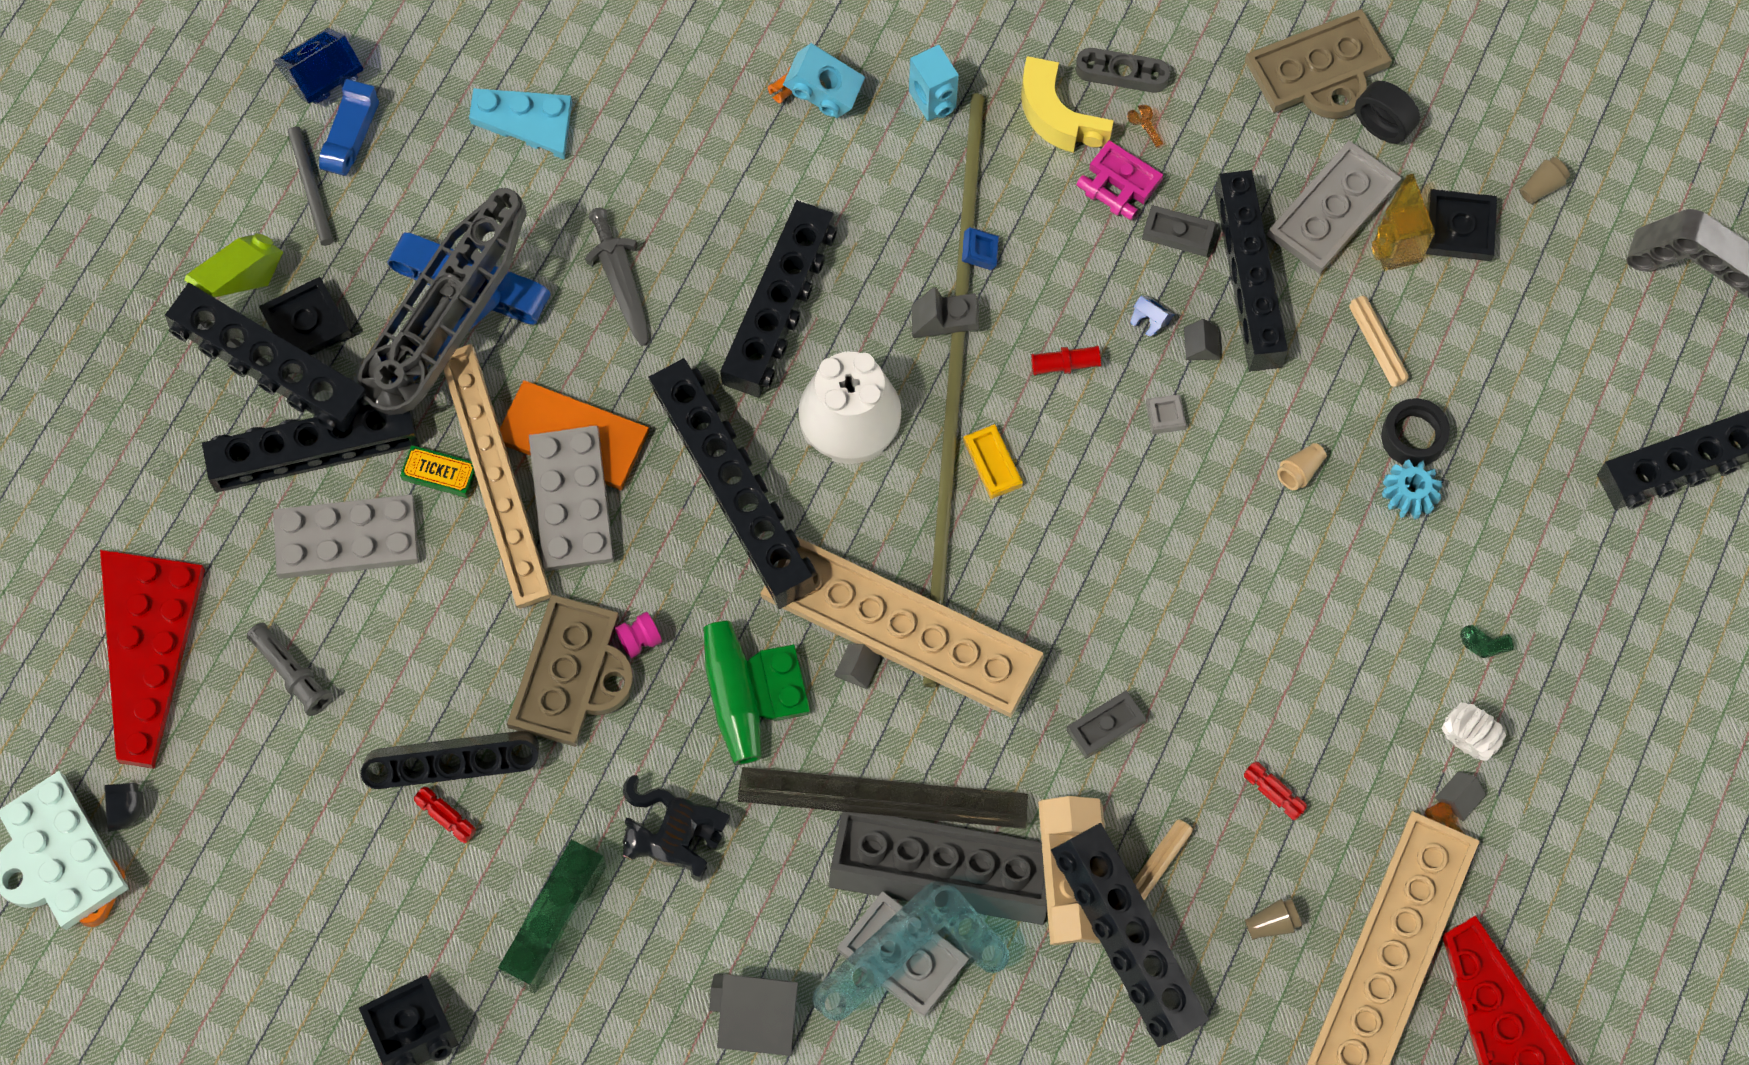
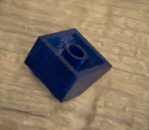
[273,28,364,104]

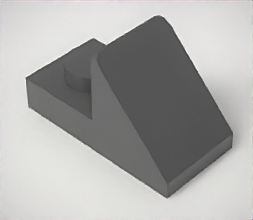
[912,287,979,338]

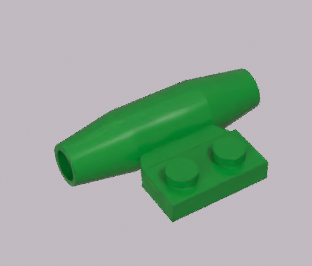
[703,621,810,765]

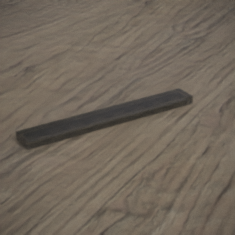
[738,767,1028,829]

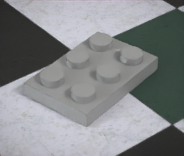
[837,891,969,1019]

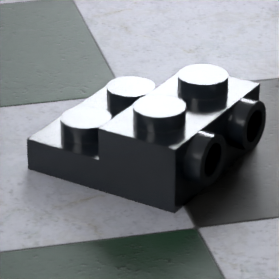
[359,975,459,1065]

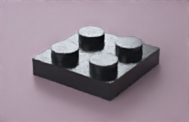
[1425,189,1497,261]
[259,277,352,355]

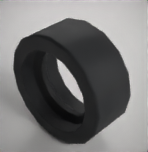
[1354,81,1421,144]
[1381,398,1450,467]

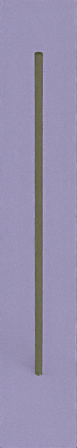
[923,93,984,688]

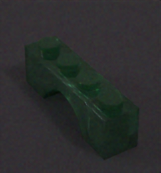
[498,839,607,994]

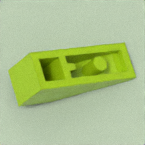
[184,233,283,298]

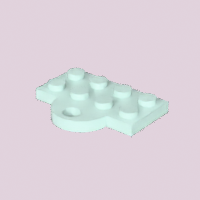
[0,771,129,930]

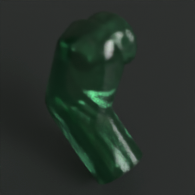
[1460,625,1514,658]

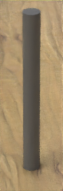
[288,126,334,246]

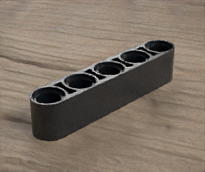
[361,731,539,789]

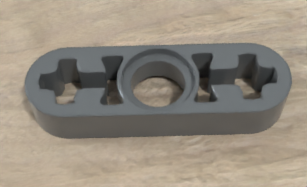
[1075,48,1170,93]

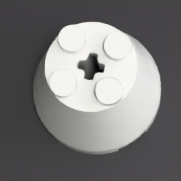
[799,351,901,464]

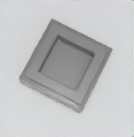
[1145,394,1186,434]

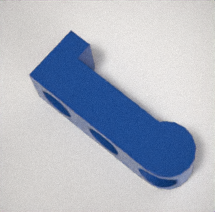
[319,79,379,176]

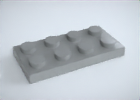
[1267,140,1402,274]
[529,425,614,571]
[273,494,419,579]

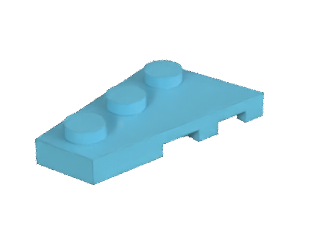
[469,88,572,160]

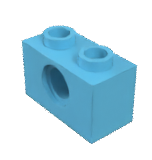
[783,43,865,118]
[909,45,959,121]

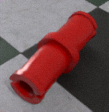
[1031,345,1101,376]

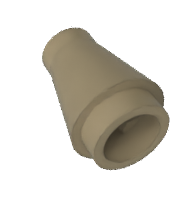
[1519,157,1570,204]
[1245,898,1302,940]

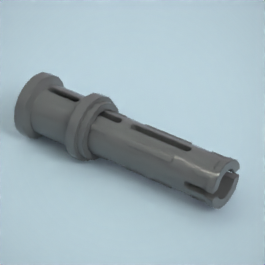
[247,622,333,716]

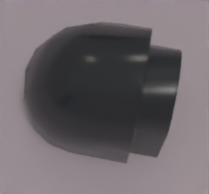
[105,783,143,832]

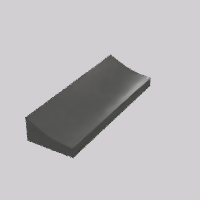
[829,808,1047,925]

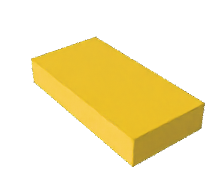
[963,424,1023,499]

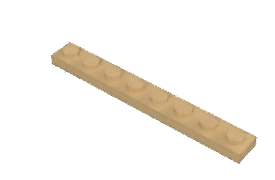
[439,344,551,609]

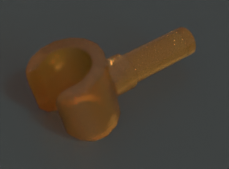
[1127,104,1164,148]
[1425,802,1465,834]

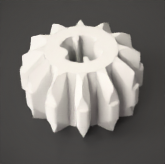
[1442,702,1506,761]

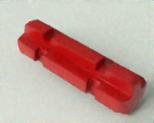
[1244,761,1307,820]
[414,786,476,843]

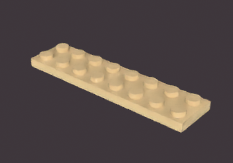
[760,536,1044,718]
[1306,811,1479,1065]

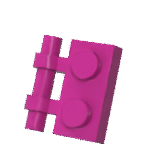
[1076,140,1163,221]

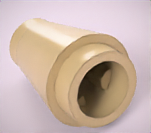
[1277,443,1327,490]

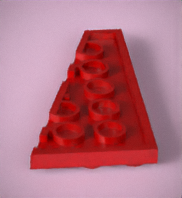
[100,550,205,769]
[1442,915,1575,1065]

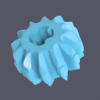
[1382,459,1442,520]

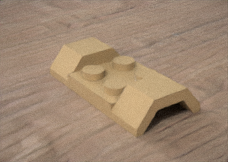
[1038,796,1105,945]

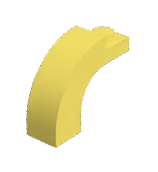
[1021,56,1114,153]

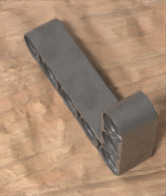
[1626,209,1749,298]

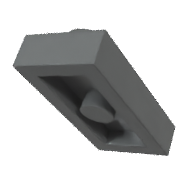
[1142,205,1216,257]
[1066,690,1146,759]

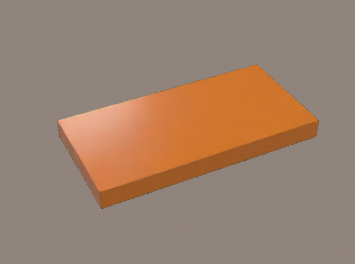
[500,380,649,491]

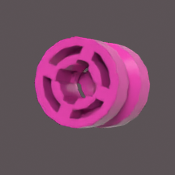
[615,612,663,658]

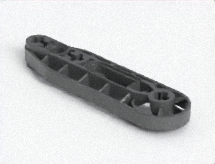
[358,188,527,415]

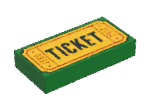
[400,445,476,498]

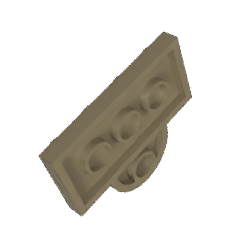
[1245,9,1392,119]
[507,594,633,747]

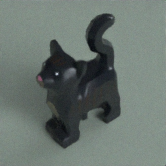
[623,775,730,882]

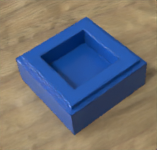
[962,227,999,270]

